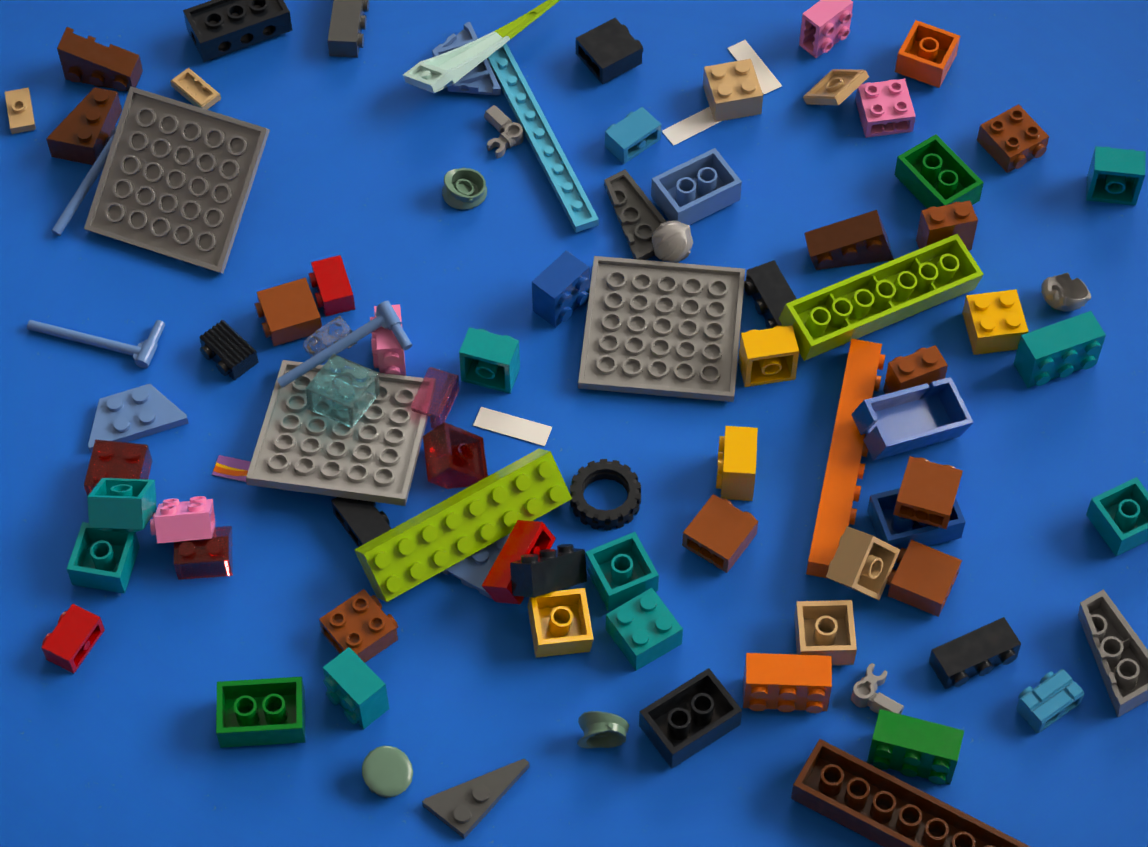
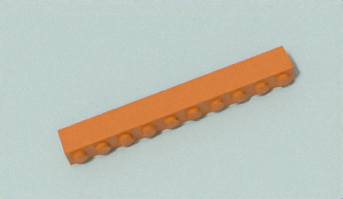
[806,338,885,579]

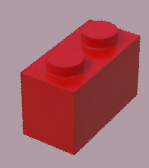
[308,255,355,317]
[41,604,105,673]

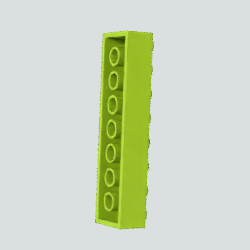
[779,234,984,361]
[354,449,572,602]

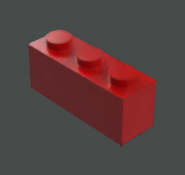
[482,520,556,604]

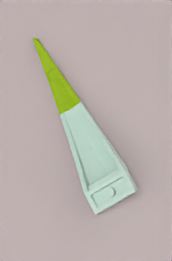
[403,0,560,93]

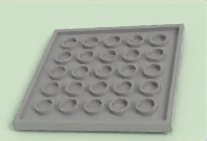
[84,86,270,274]
[578,256,745,402]
[246,360,436,506]

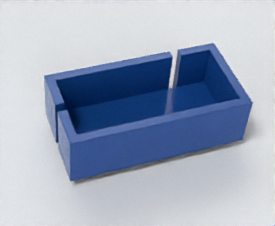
[851,377,974,461]

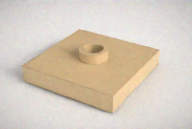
[803,69,869,105]

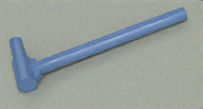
[51,126,117,236]
[277,301,412,388]
[27,320,165,368]

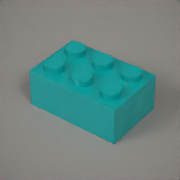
[1014,311,1106,388]

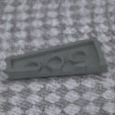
[604,170,667,260]

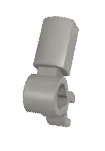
[484,105,524,159]
[851,663,904,714]

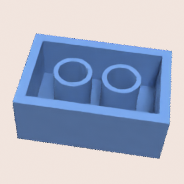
[651,148,742,225]

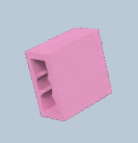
[799,0,853,58]
[855,79,916,138]
[370,304,406,376]
[150,496,216,544]

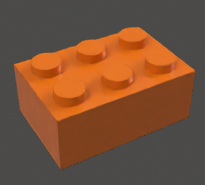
[743,653,832,713]

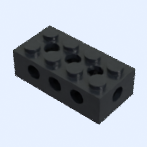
[183,0,293,62]

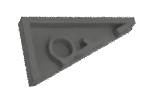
[422,759,530,839]

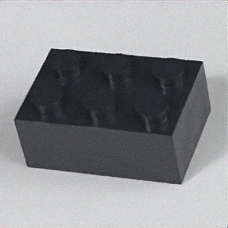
[639,668,742,769]

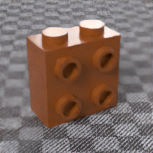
[977,104,1049,173]
[916,200,978,251]
[254,278,323,346]
[883,345,948,394]
[893,456,963,529]
[682,494,758,573]
[886,540,962,617]
[319,589,398,663]

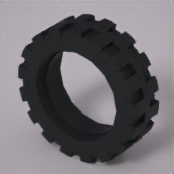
[570,459,641,531]

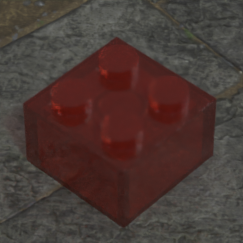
[84,440,152,496]

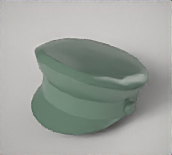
[442,168,487,209]
[577,711,629,748]
[362,746,413,798]

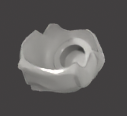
[652,220,693,263]
[1041,272,1091,312]

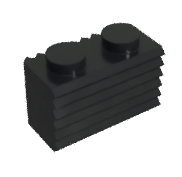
[199,320,259,380]

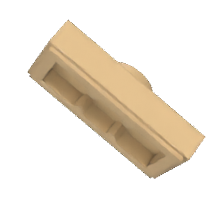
[170,68,221,110]
[5,87,36,134]

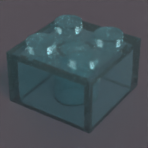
[306,354,380,428]

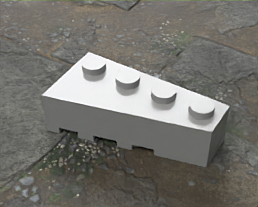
[1078,589,1148,717]

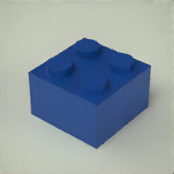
[532,250,590,328]

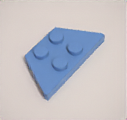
[432,22,501,96]
[88,384,189,453]
[442,534,510,599]

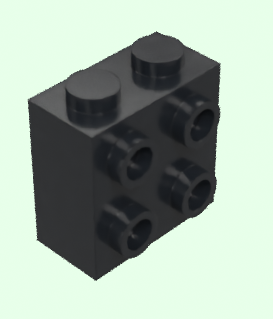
[576,18,643,84]

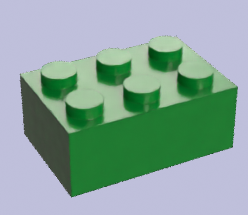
[894,134,984,208]
[216,677,306,748]
[867,709,964,784]

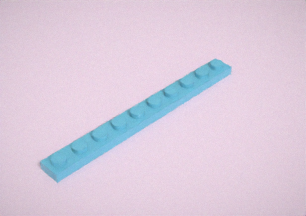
[487,43,599,233]

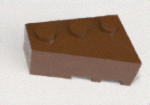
[57,27,143,92]
[46,87,122,165]
[804,210,894,270]

